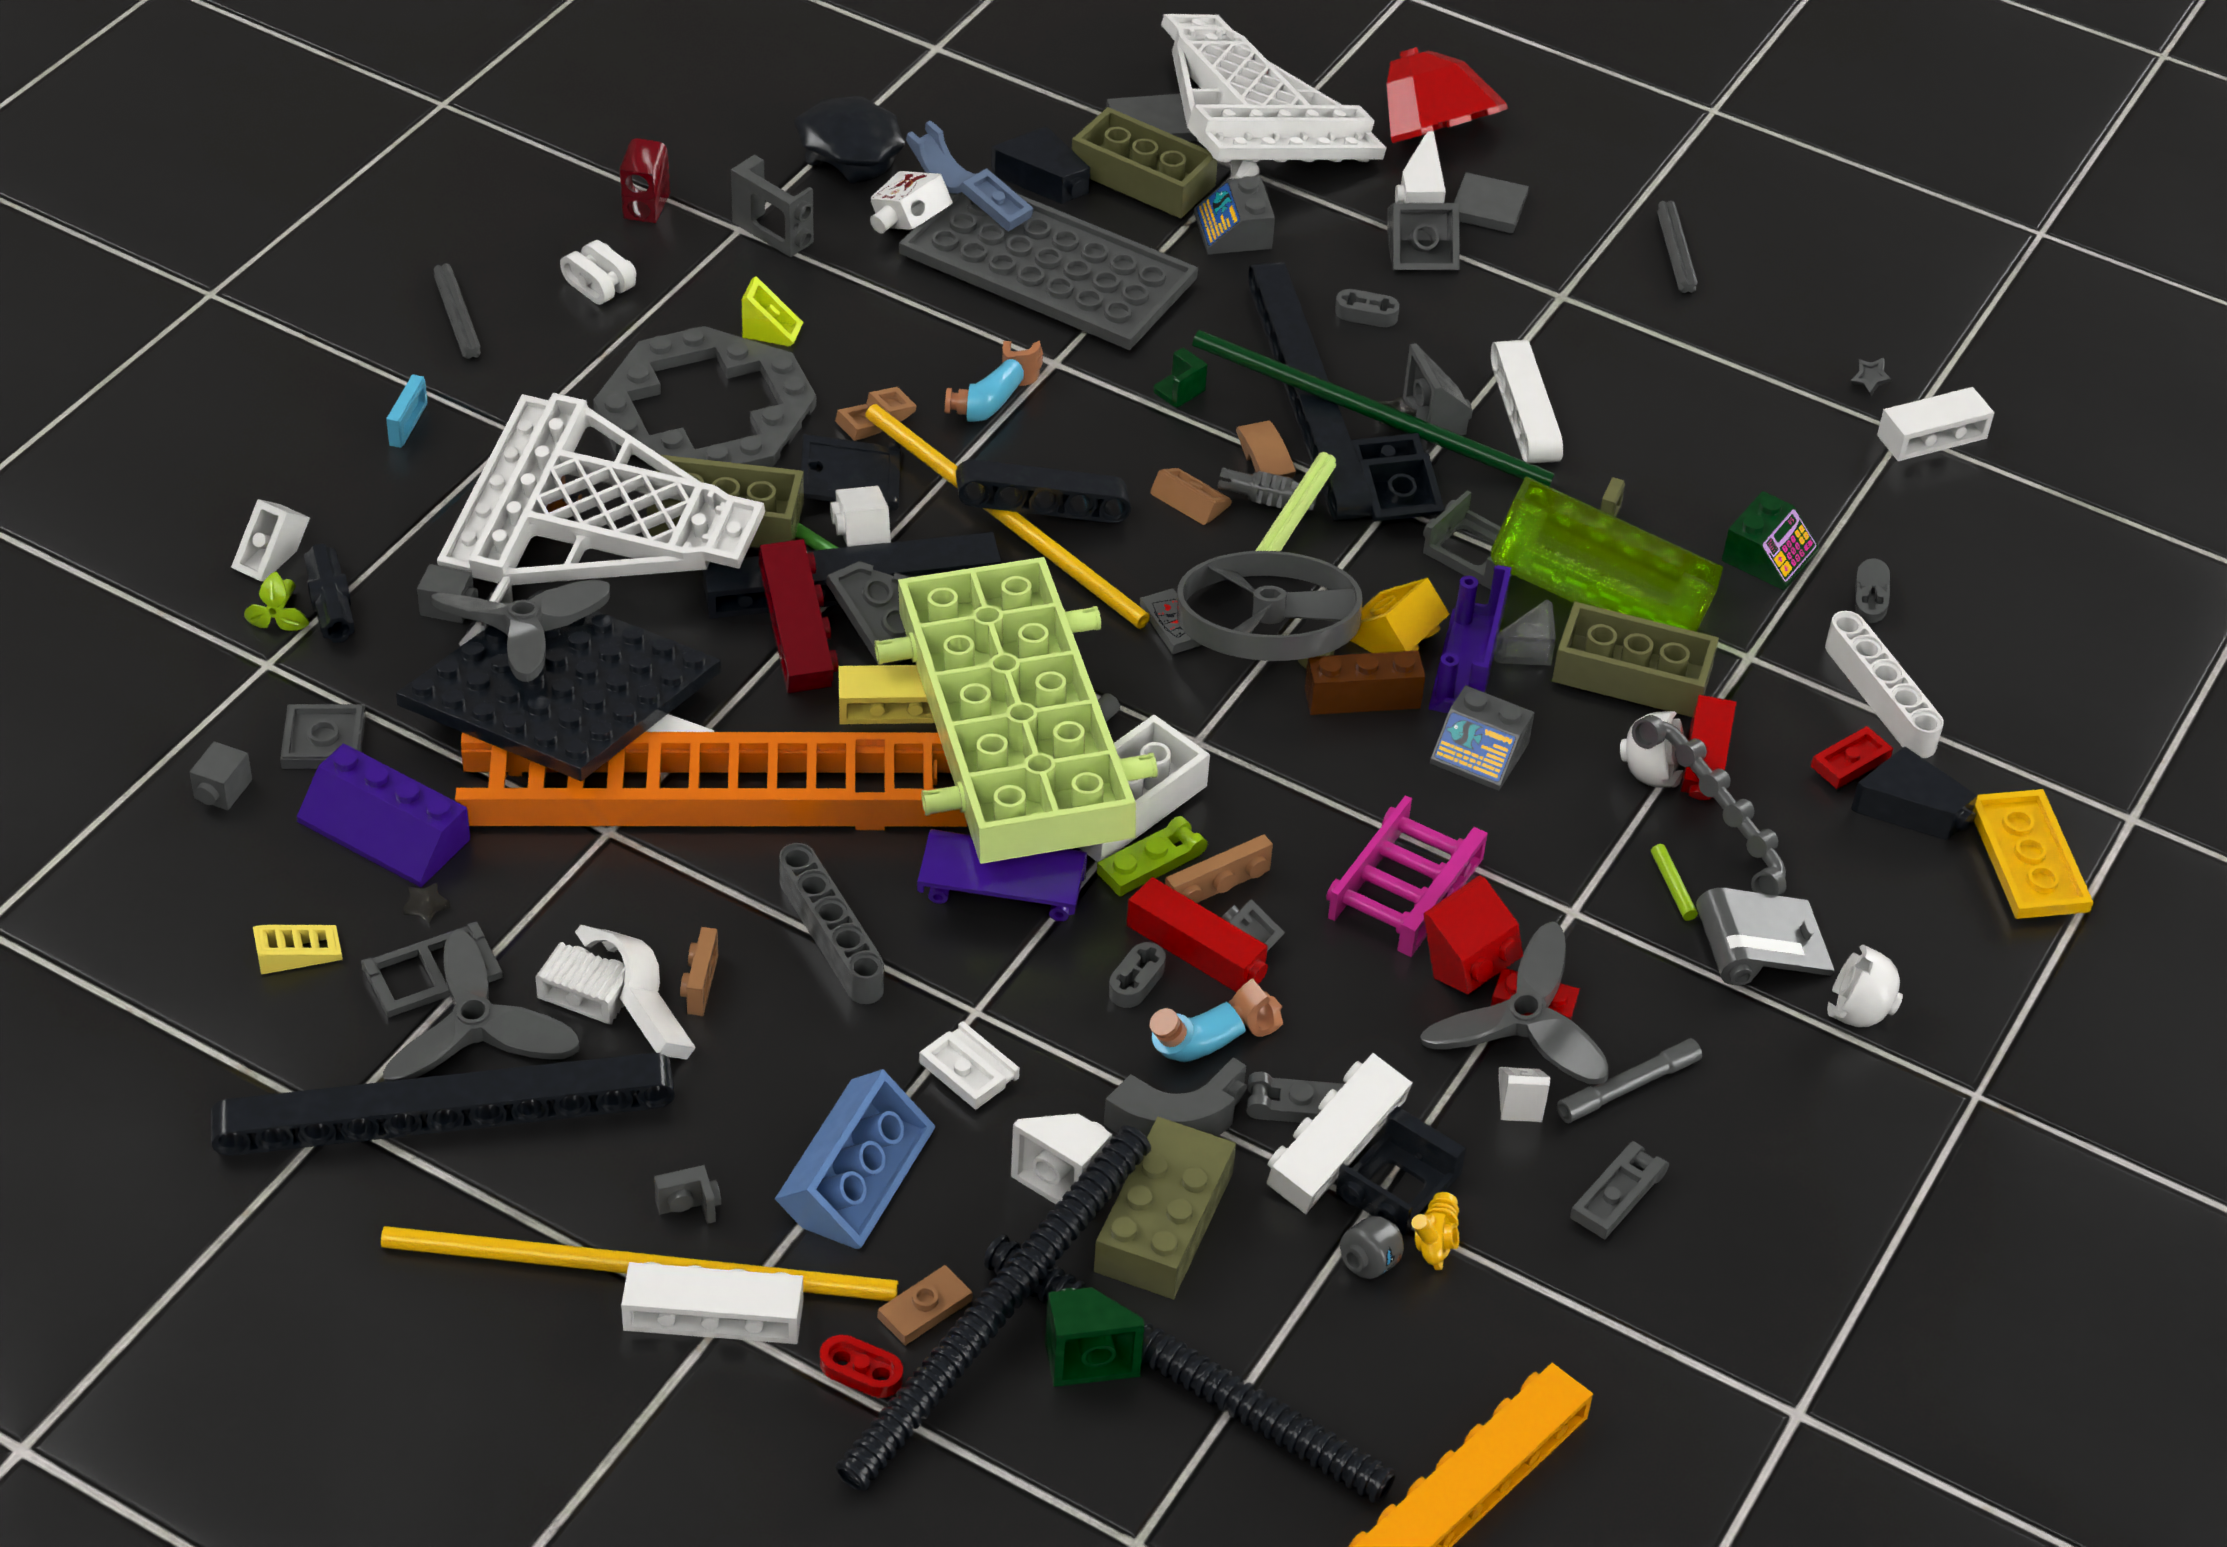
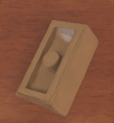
[1151,468,1232,525]

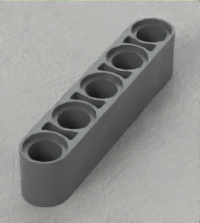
[779,843,884,1004]

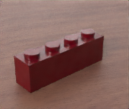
[758,539,839,693]

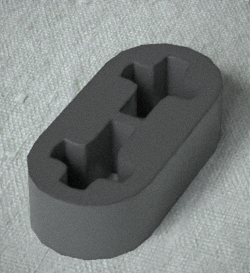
[1335,289,1400,327]
[1109,942,1166,1008]

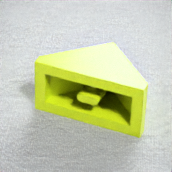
[742,276,803,346]

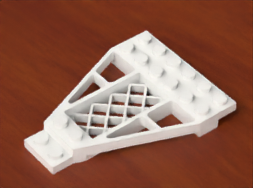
[1161,14,1386,162]
[437,393,765,585]

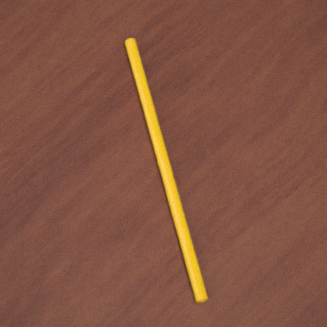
[381,1226,899,1301]

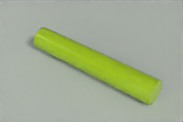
[1651,844,1698,921]

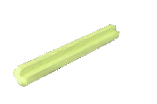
[1255,452,1336,551]

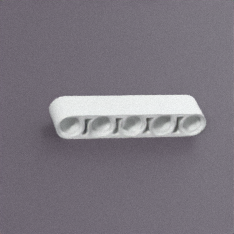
[1491,340,1563,464]
[1825,611,1944,758]

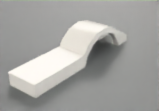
[575,925,696,1060]

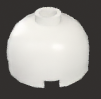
[1620,711,1684,788]
[1827,944,1903,1027]

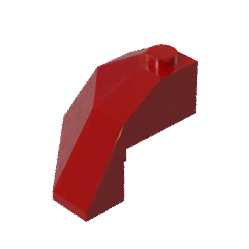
[1387,47,1508,143]

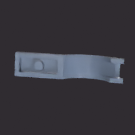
[906,120,1034,232]

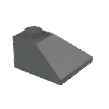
[1403,343,1472,442]

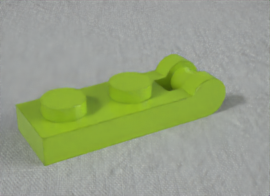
[1097,816,1208,897]

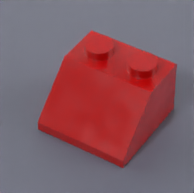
[1423,875,1523,994]

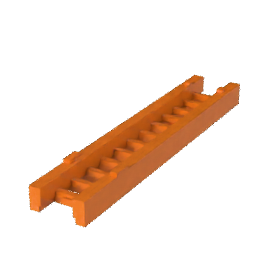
[455,732,967,830]

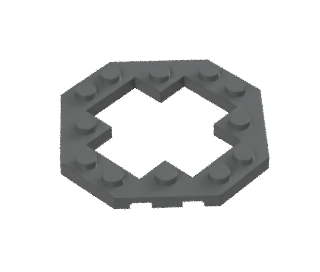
[593,326,817,467]

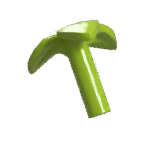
[244,571,309,631]

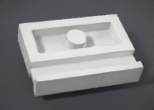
[919,1021,1020,1110]

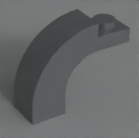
[1104,1057,1247,1137]

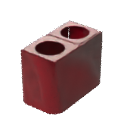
[619,138,670,223]

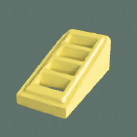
[253,925,343,975]

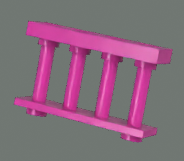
[1326,795,1488,957]

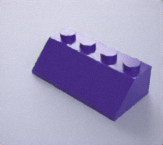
[297,743,470,888]

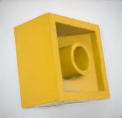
[1350,577,1450,653]

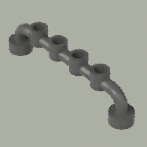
[1632,715,1787,896]

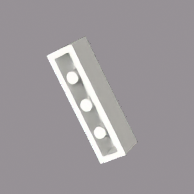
[1266,1053,1412,1214]
[621,1262,803,1344]

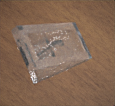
[1494,599,1556,666]

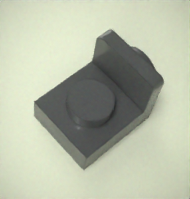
[1221,899,1285,951]
[654,1165,722,1224]

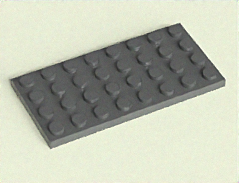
[899,192,1198,350]

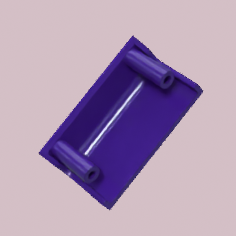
[1428,565,1512,713]
[917,829,1087,921]

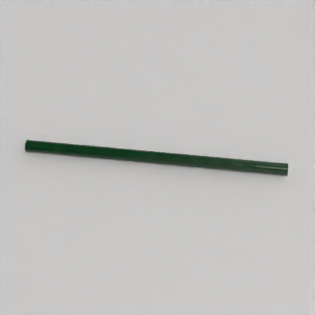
[1192,330,1555,490]

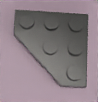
[825,561,911,665]

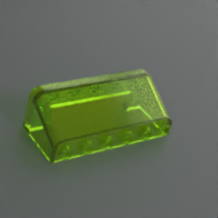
[1491,476,1723,632]

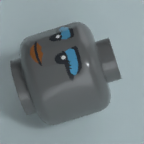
[1340,1216,1404,1279]

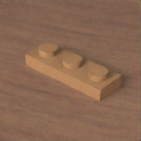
[1165,834,1273,904]

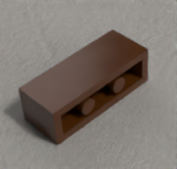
[1304,650,1425,715]

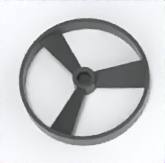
[1177,551,1362,661]

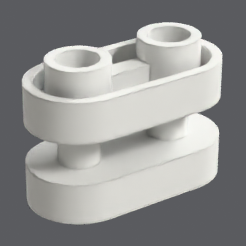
[560,240,637,305]

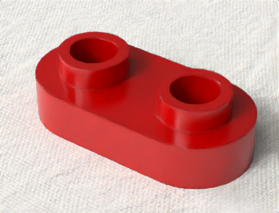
[820,1335,903,1398]

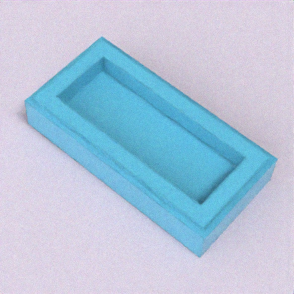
[386,374,428,448]

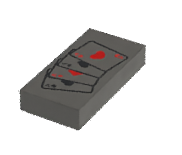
[1140,588,1201,654]

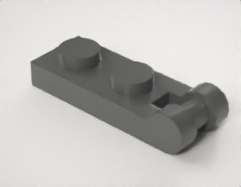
[1246,1072,1345,1123]
[1570,1141,1669,1240]

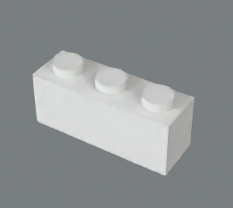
[1877,387,1994,461]

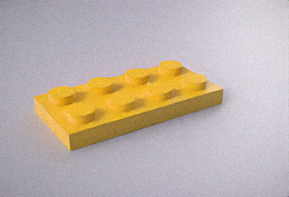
[1973,789,2093,919]

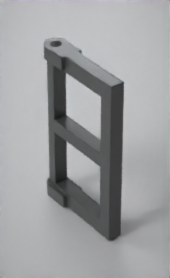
[361,921,503,1018]

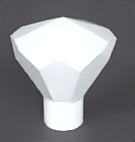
[1230,160,1260,179]

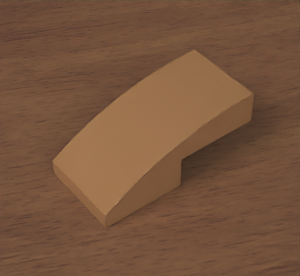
[835,387,917,441]
[1236,420,1296,478]

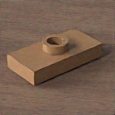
[878,1265,973,1346]

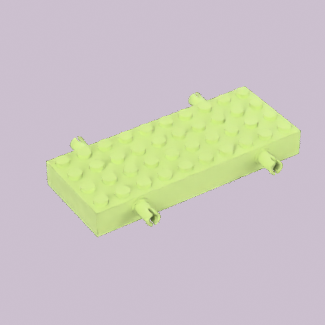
[875,557,1158,864]

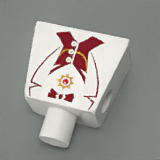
[870,171,953,233]

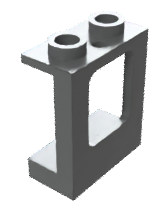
[731,155,814,257]
[1423,490,1539,590]

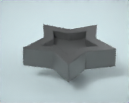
[1851,357,1892,396]

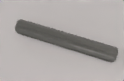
[1657,201,1698,293]
[433,263,481,359]

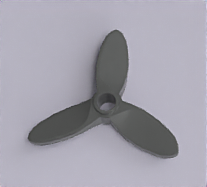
[431,580,610,682]
[1420,922,1609,1084]
[383,929,580,1082]

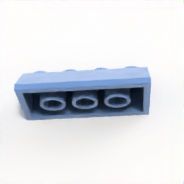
[775,1069,936,1249]

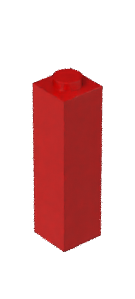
[1126,877,1268,992]

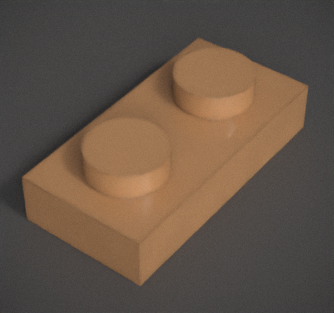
[680,927,718,1016]

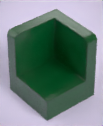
[1153,348,1208,408]

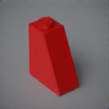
[1681,695,1737,800]

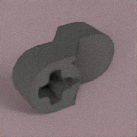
[1855,558,1890,623]

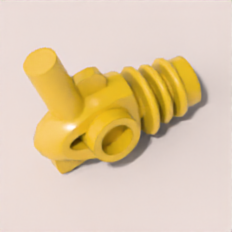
[1411,1192,1459,1270]

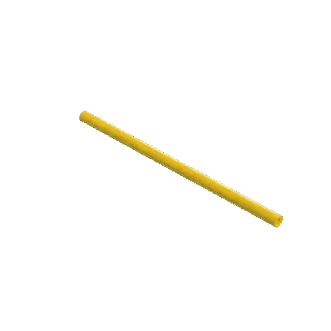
[865,404,1150,629]

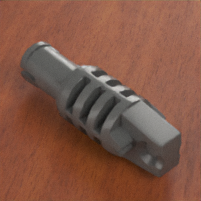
[1218,467,1317,510]

